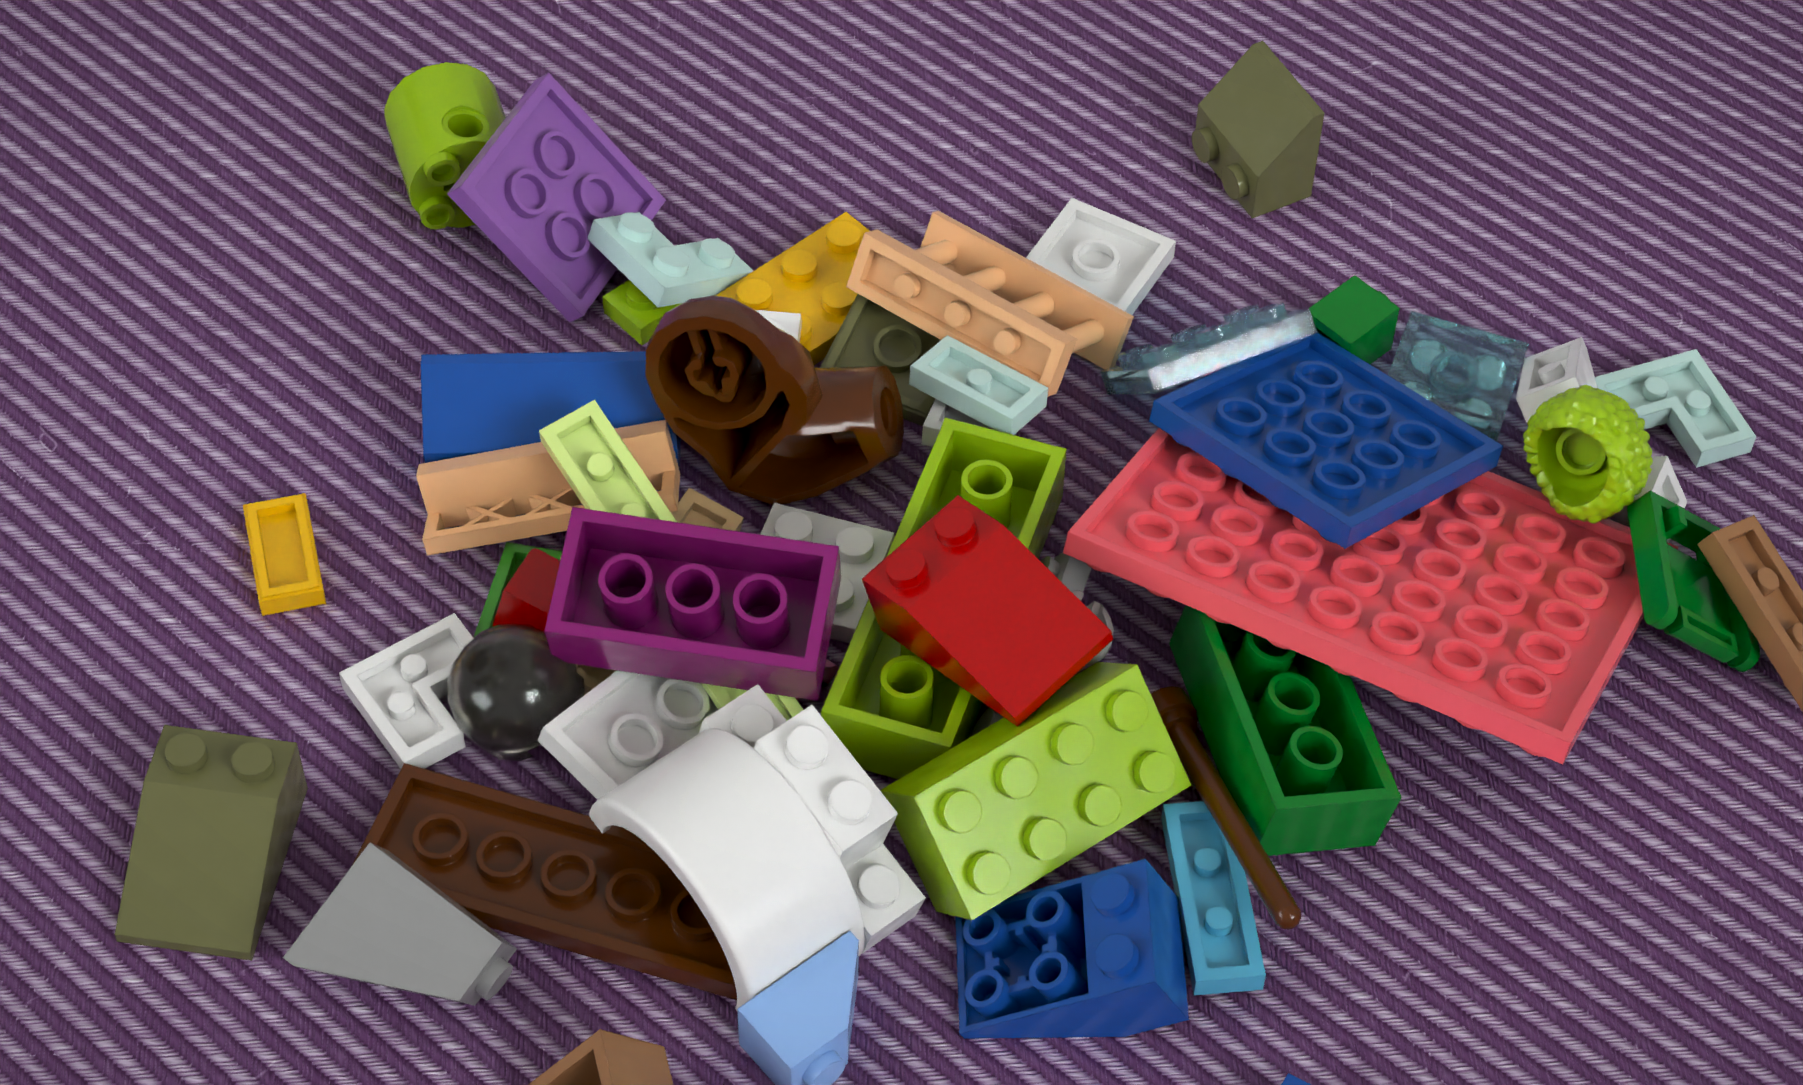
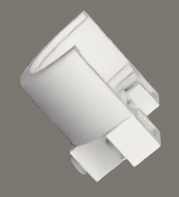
[589,684,926,1011]

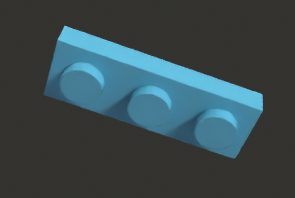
[1161,801,1266,996]

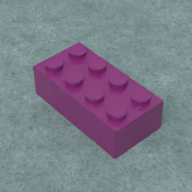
[545,507,841,701]

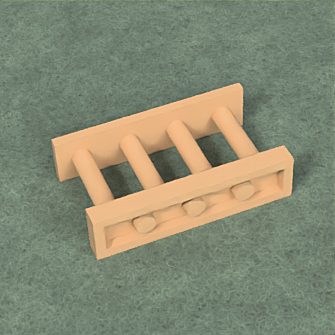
[846,211,1134,397]

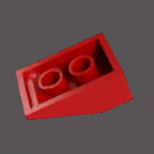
[862,495,1113,727]

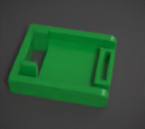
[1627,490,1760,672]

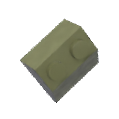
[1192,41,1325,218]

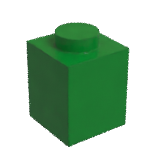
[1302,275,1400,364]

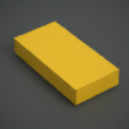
[243,493,326,616]

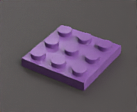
[447,73,666,322]

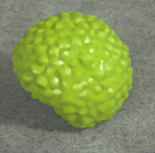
[1523,385,1653,524]

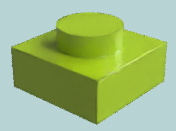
[602,280,682,345]

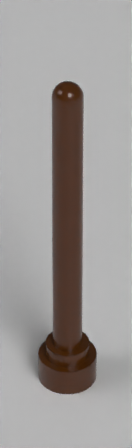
[1151,686,1301,930]

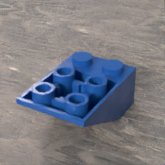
[955,859,1189,1039]

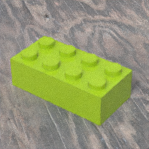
[880,662,1191,920]

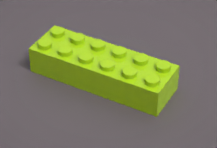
[821,417,1067,779]

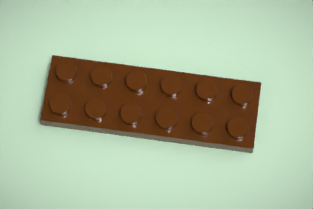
[352,763,737,1000]

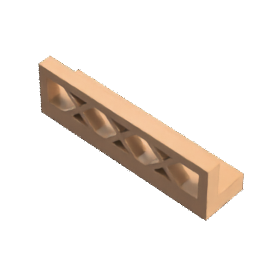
[416,420,680,556]

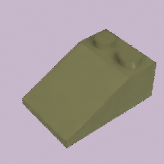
[114,725,308,961]

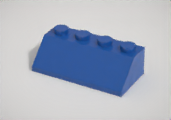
[421,351,681,490]

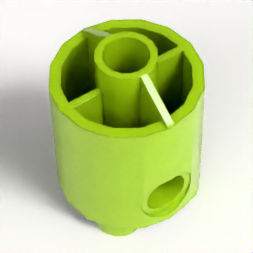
[384,62,506,230]

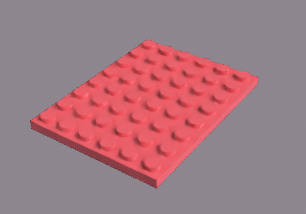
[1063,363,1678,765]

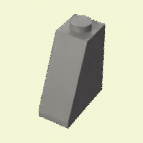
[283,842,517,1006]

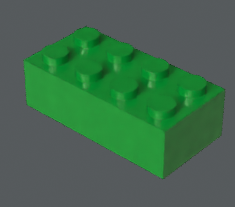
[1169,605,1402,856]

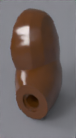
[645,295,904,505]

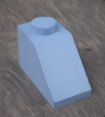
[737,931,859,1085]

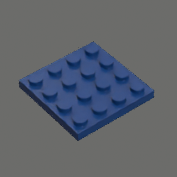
[1149,328,1503,549]

